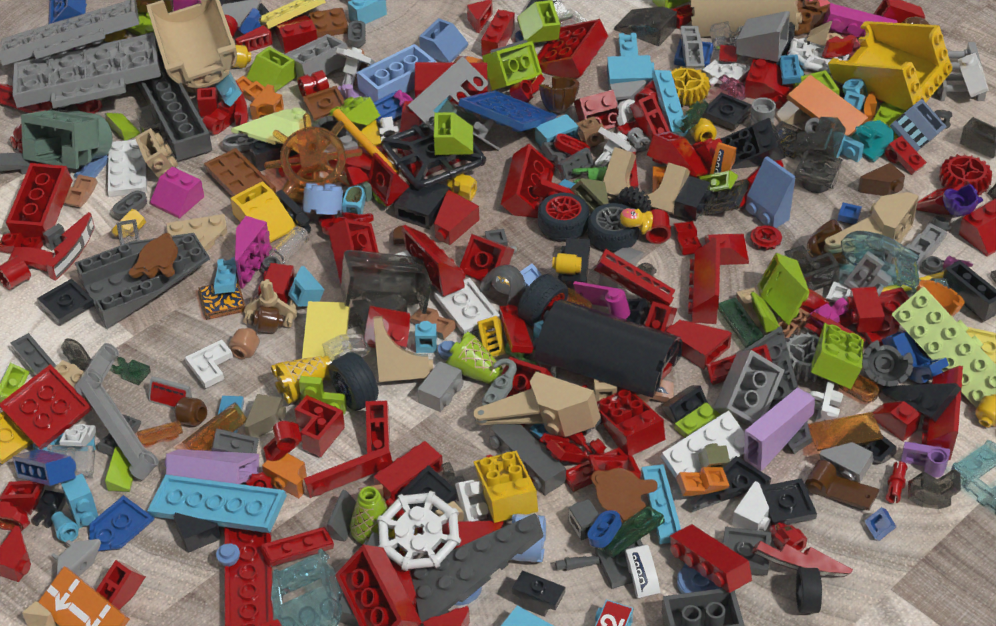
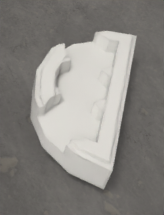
[617,99,635,126]

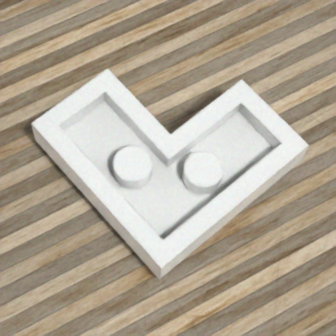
[185,340,233,388]

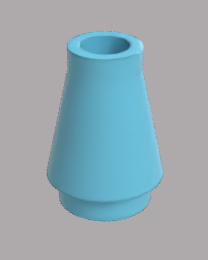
[51,511,79,542]

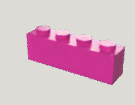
[824,3,897,37]

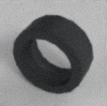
[796,568,822,613]

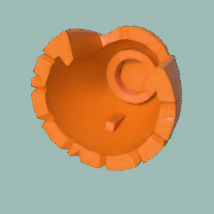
[916,280,965,317]

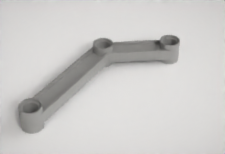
[75,343,159,480]

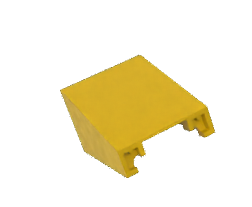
[828,21,953,111]

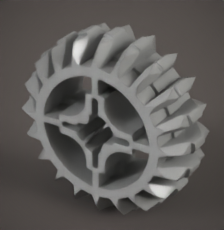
[785,331,823,382]

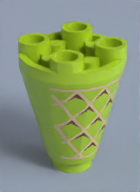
[445,331,503,385]
[350,486,395,544]

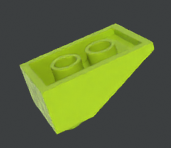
[482,41,543,90]

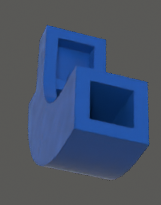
[882,330,949,383]

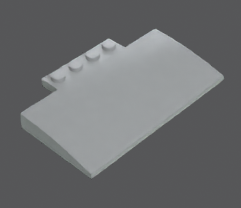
[0,0,139,66]
[13,33,161,108]

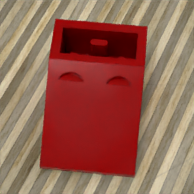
[647,131,711,178]
[597,389,666,455]

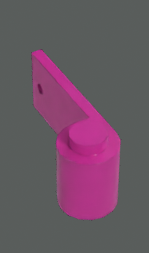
[573,281,630,319]

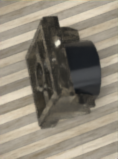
[794,150,843,193]

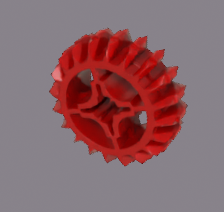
[939,154,992,195]

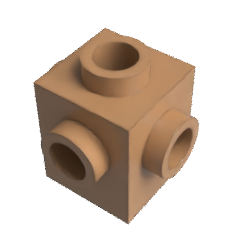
[577,116,605,147]

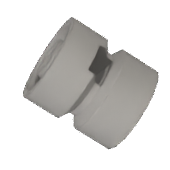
[750,98,776,126]

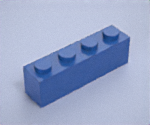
[13,449,76,486]

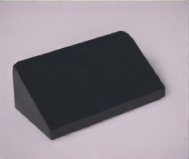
[661,385,708,424]

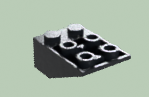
[720,118,786,169]

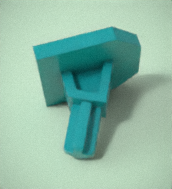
[850,120,894,162]

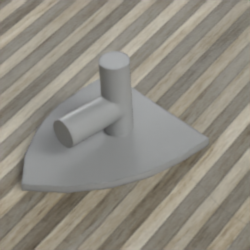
[473,119,500,150]

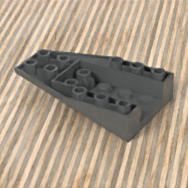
[75,233,210,329]

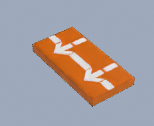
[38,566,130,626]

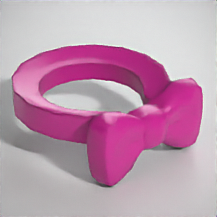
[394,90,413,107]

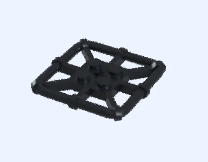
[381,120,487,190]

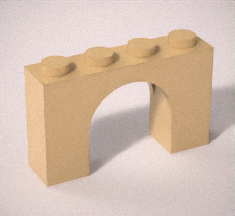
[603,147,690,215]

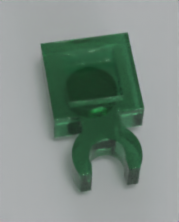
[111,357,151,386]

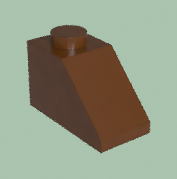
[858,163,905,196]

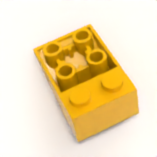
[230,181,297,243]
[473,451,538,523]

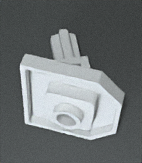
[336,47,375,85]
[594,127,637,168]

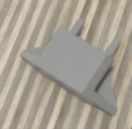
[51,539,101,576]

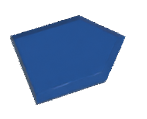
[89,495,155,551]

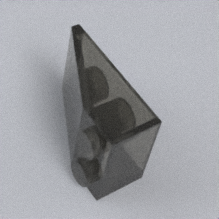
[614,6,677,46]

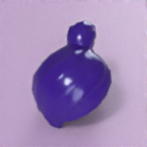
[943,184,983,217]

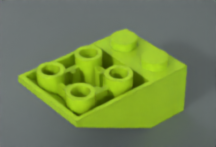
[757,253,809,325]
[811,323,864,389]

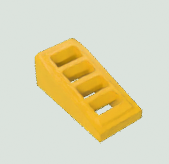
[477,316,506,358]

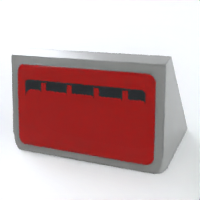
[149,376,192,408]

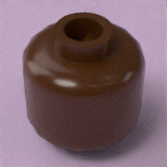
[252,306,283,333]
[174,397,207,426]

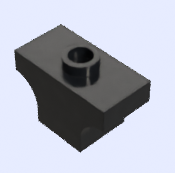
[512,570,566,617]

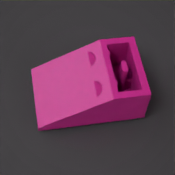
[235,216,272,289]

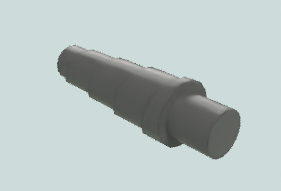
[555,556,599,571]

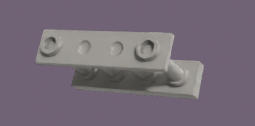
[936,42,987,101]

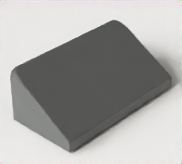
[327,490,356,542]

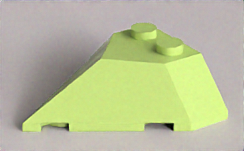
[231,108,311,151]

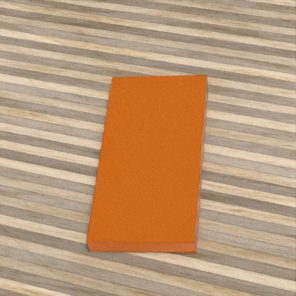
[786,75,868,137]

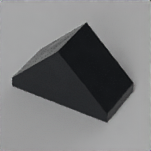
[174,512,220,553]

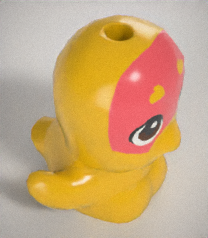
[620,208,653,235]

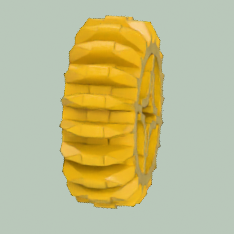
[670,66,710,107]

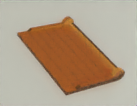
[808,412,883,451]

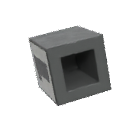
[568,499,599,541]

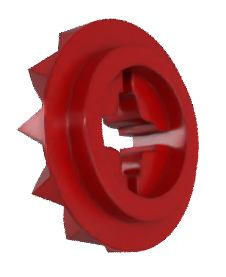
[750,225,782,250]

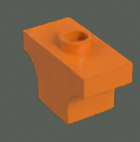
[250,84,284,120]
[262,453,307,499]

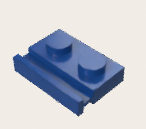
[373,91,403,123]

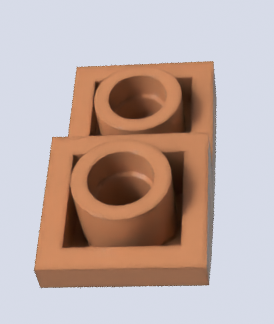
[769,308,811,338]

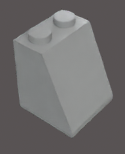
[734,11,790,62]

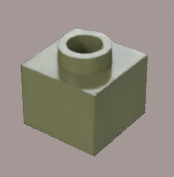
[698,443,730,469]

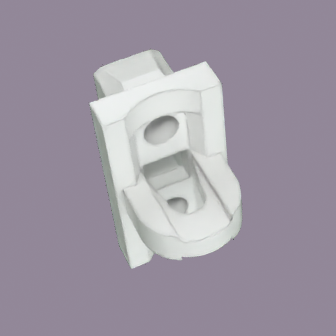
[378,117,399,141]
[809,382,843,425]
[455,479,489,521]

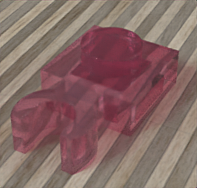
[718,74,746,100]

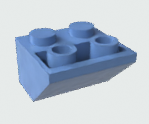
[419,18,468,62]

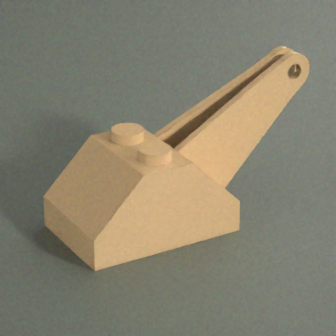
[824,192,919,254]

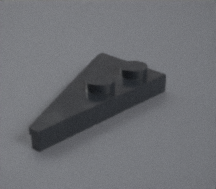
[880,383,961,422]
[689,456,771,512]

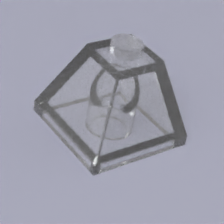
[553,0,587,27]

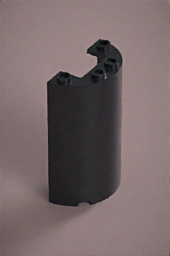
[533,299,683,398]

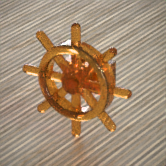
[264,113,362,196]

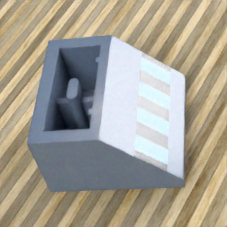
[890,99,947,151]

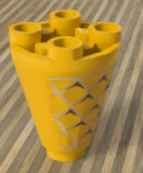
[270,356,331,405]

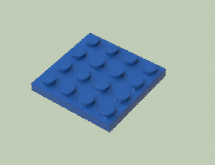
[458,90,557,132]

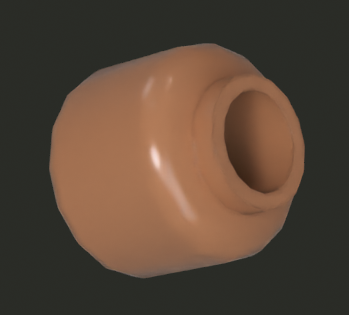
[229,328,260,359]

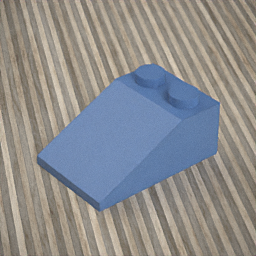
[745,156,796,228]

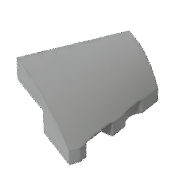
[222,0,261,27]

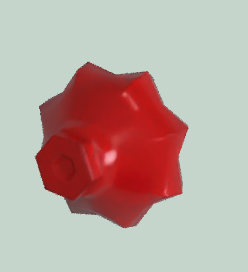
[245,472,273,489]

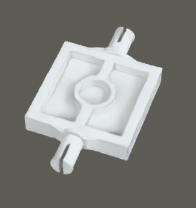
[702,55,751,90]

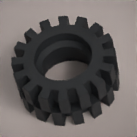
[614,186,652,213]

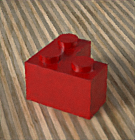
[294,395,345,457]

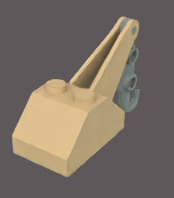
[473,358,600,437]

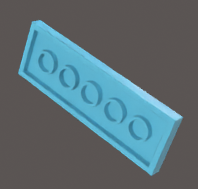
[147,475,287,533]

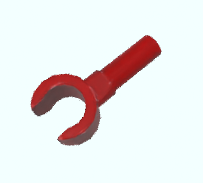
[768,95,786,109]

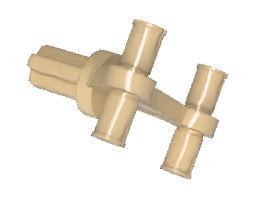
[243,279,297,328]

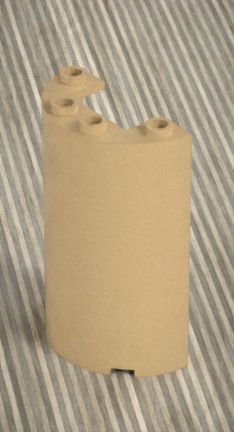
[146,0,237,88]
[691,0,802,37]

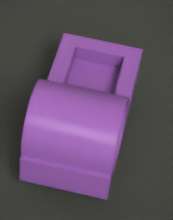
[901,442,950,478]

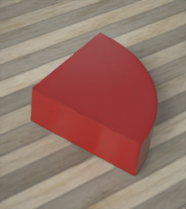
[344,167,369,187]

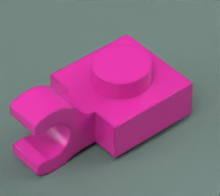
[810,298,849,330]

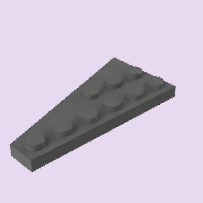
[743,326,813,454]
[410,513,544,626]

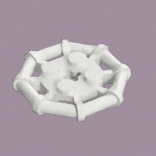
[787,35,850,75]
[377,491,461,571]

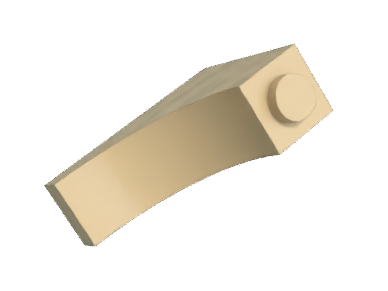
[373,316,433,382]

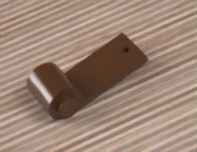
[805,460,879,511]

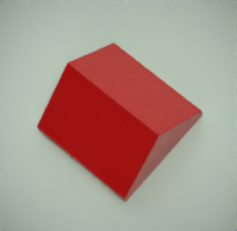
[368,153,410,206]

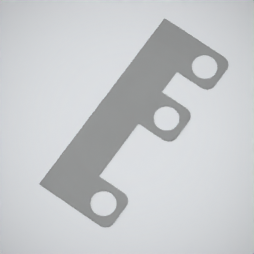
[407,56,488,131]

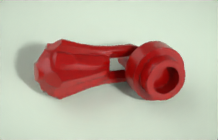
[567,432,607,461]

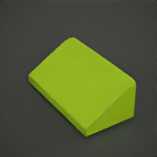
[105,113,141,141]
[699,170,738,193]
[750,292,780,333]
[0,362,30,402]
[105,447,134,492]

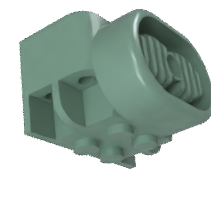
[21,111,113,169]

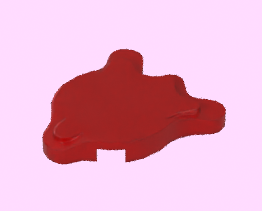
[318,212,374,235]

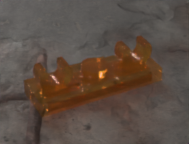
[182,402,247,451]

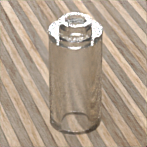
[269,226,309,264]

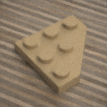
[167,214,227,252]

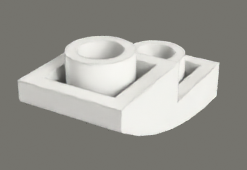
[59,424,96,446]

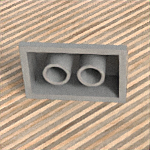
[284,34,348,78]
[713,350,785,426]

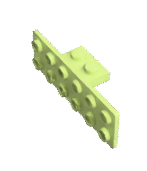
[892,287,996,408]

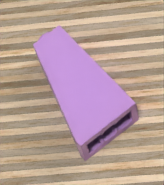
[744,387,815,471]
[165,449,259,484]

